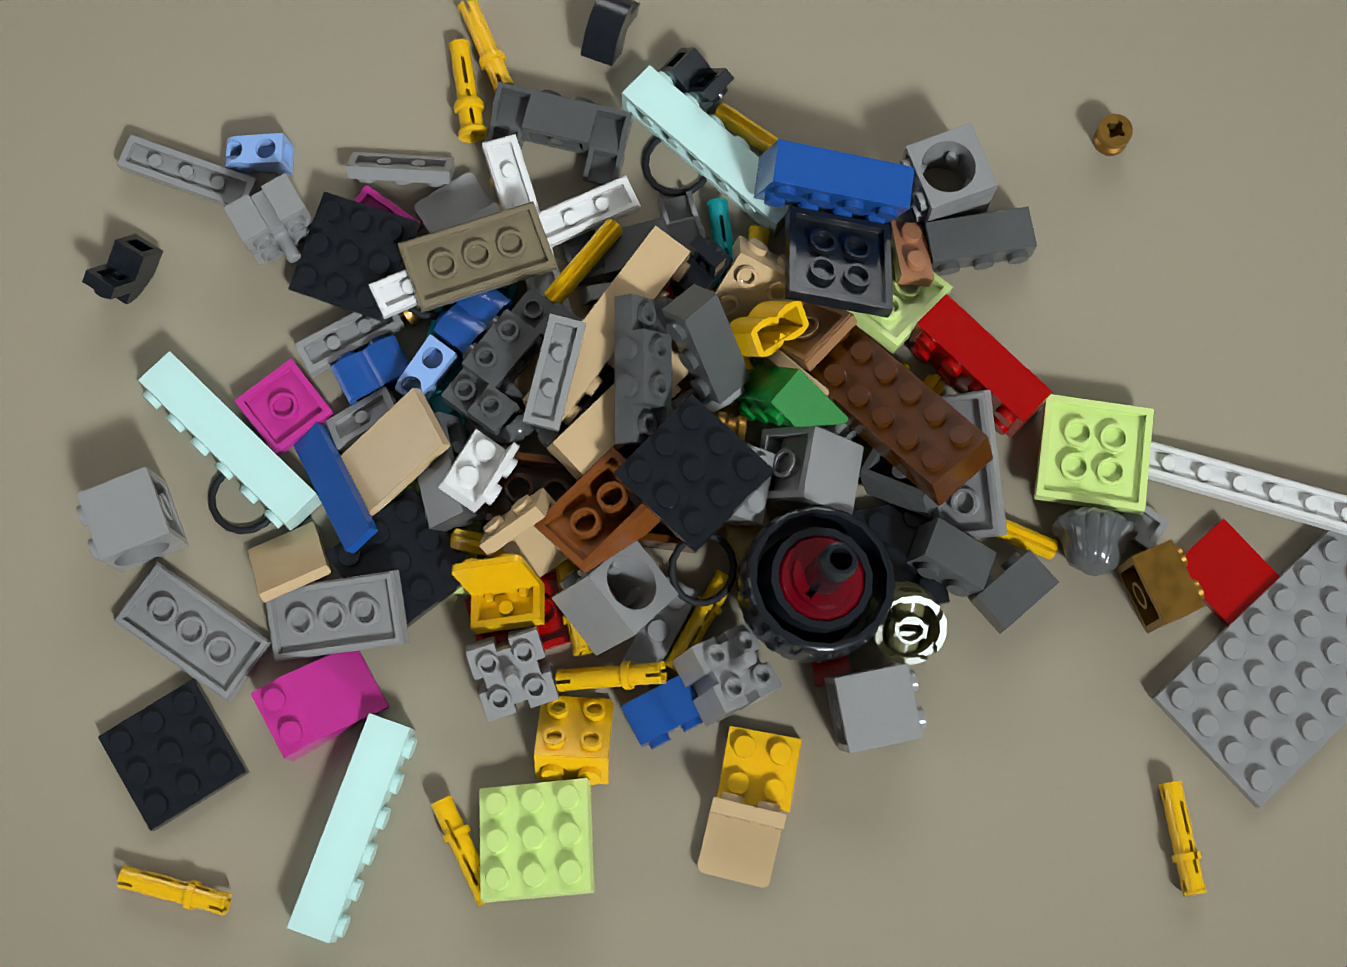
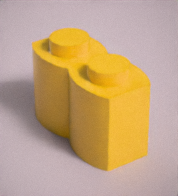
[729,301,809,357]

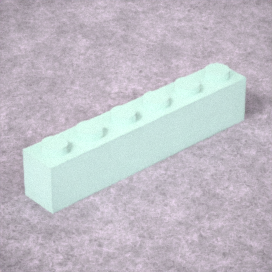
[622,65,795,237]
[138,351,322,531]
[287,713,417,943]

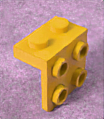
[452,553,545,634]
[534,696,614,785]

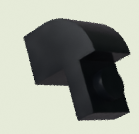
[580,0,640,66]
[658,47,734,112]
[82,234,163,304]
[669,234,733,296]

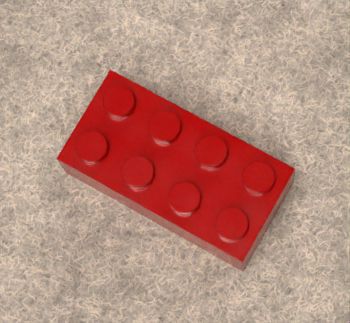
[908,294,1053,439]

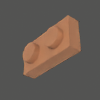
[888,220,934,287]

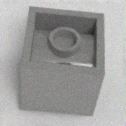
[900,123,998,227]
[760,426,864,515]
[76,466,189,572]
[552,540,678,656]
[824,663,926,753]

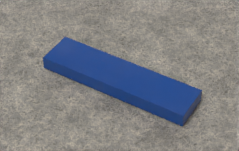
[293,422,379,553]

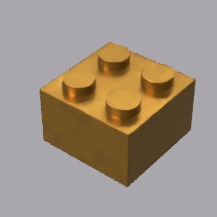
[1115,539,1205,634]

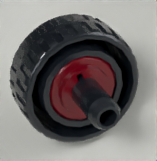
[736,505,895,664]

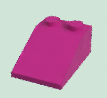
[250,650,389,761]

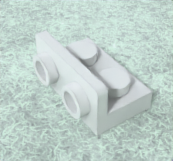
[438,429,520,513]

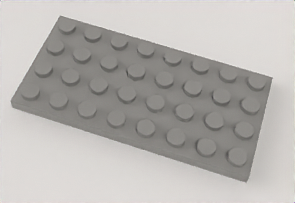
[1151,530,1347,808]

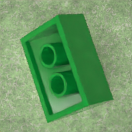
[735,364,849,427]

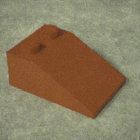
[534,447,661,573]

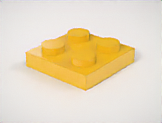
[717,726,802,813]

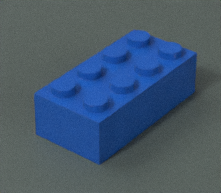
[754,139,915,224]

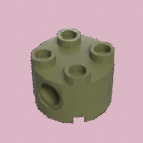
[868,581,947,665]

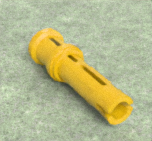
[448,39,488,143]

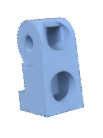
[225,133,294,175]
[395,334,462,401]

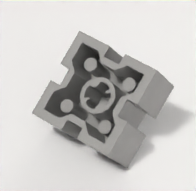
[223,173,313,265]
[672,623,782,727]
[465,625,559,722]

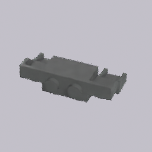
[483,82,633,185]
[562,191,707,287]
[441,287,583,436]
[615,294,676,446]

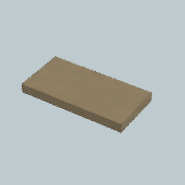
[398,201,557,313]

